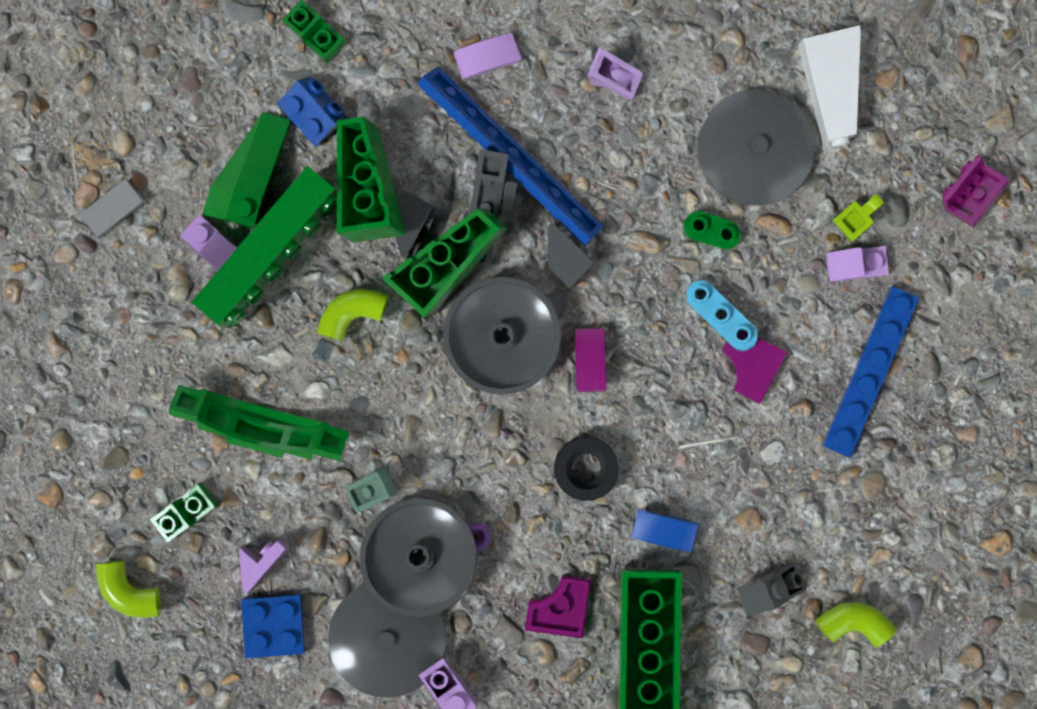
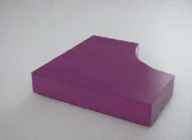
[721,330,787,404]
[525,575,591,639]

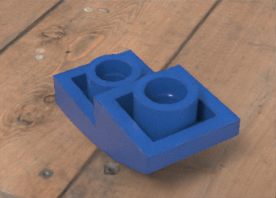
[631,508,700,552]

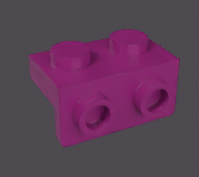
[942,155,1009,228]

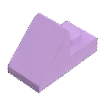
[588,48,643,100]
[180,214,237,270]
[826,246,889,282]
[239,539,289,594]

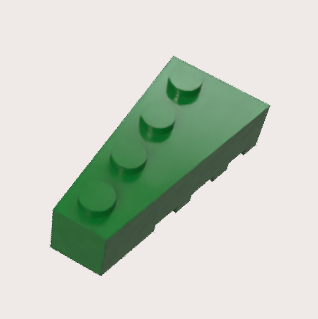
[337,116,406,243]

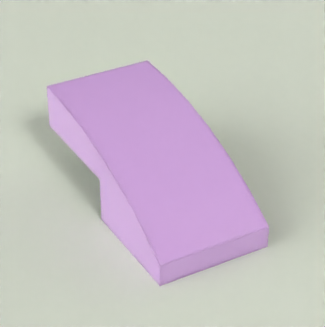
[453,33,522,80]

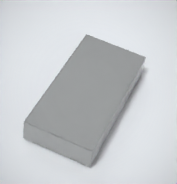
[79,179,145,238]

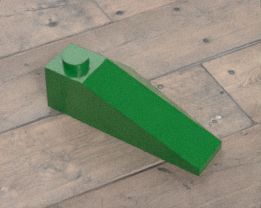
[202,112,291,230]

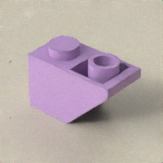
[419,658,477,709]

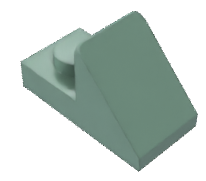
[344,467,398,514]

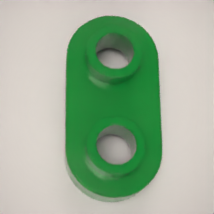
[683,211,741,250]

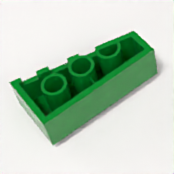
[382,208,508,317]

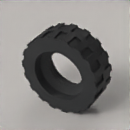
[554,436,619,501]

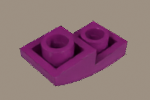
[575,328,607,392]

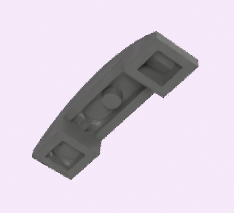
[470,149,509,269]

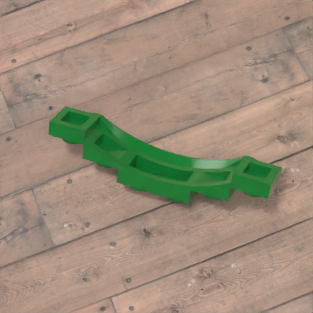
[169,385,349,462]

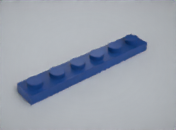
[822,286,919,458]

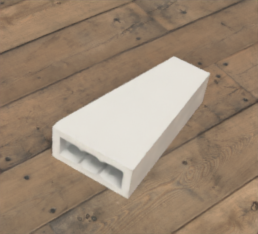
[798,25,861,148]

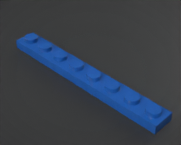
[417,66,604,246]

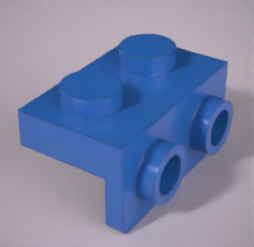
[277,76,349,147]

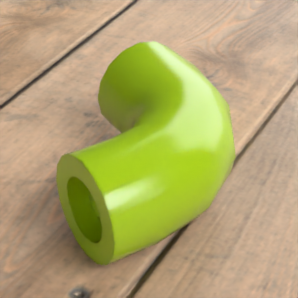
[316,288,389,341]
[95,561,161,618]
[814,602,897,648]

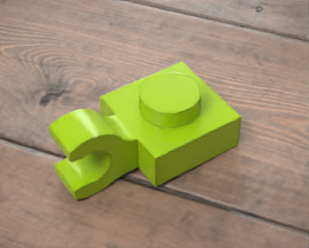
[832,194,884,242]

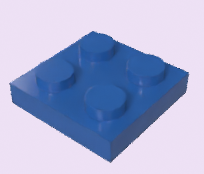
[241,594,305,658]

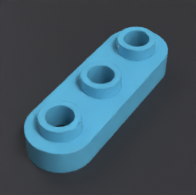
[686,281,758,351]

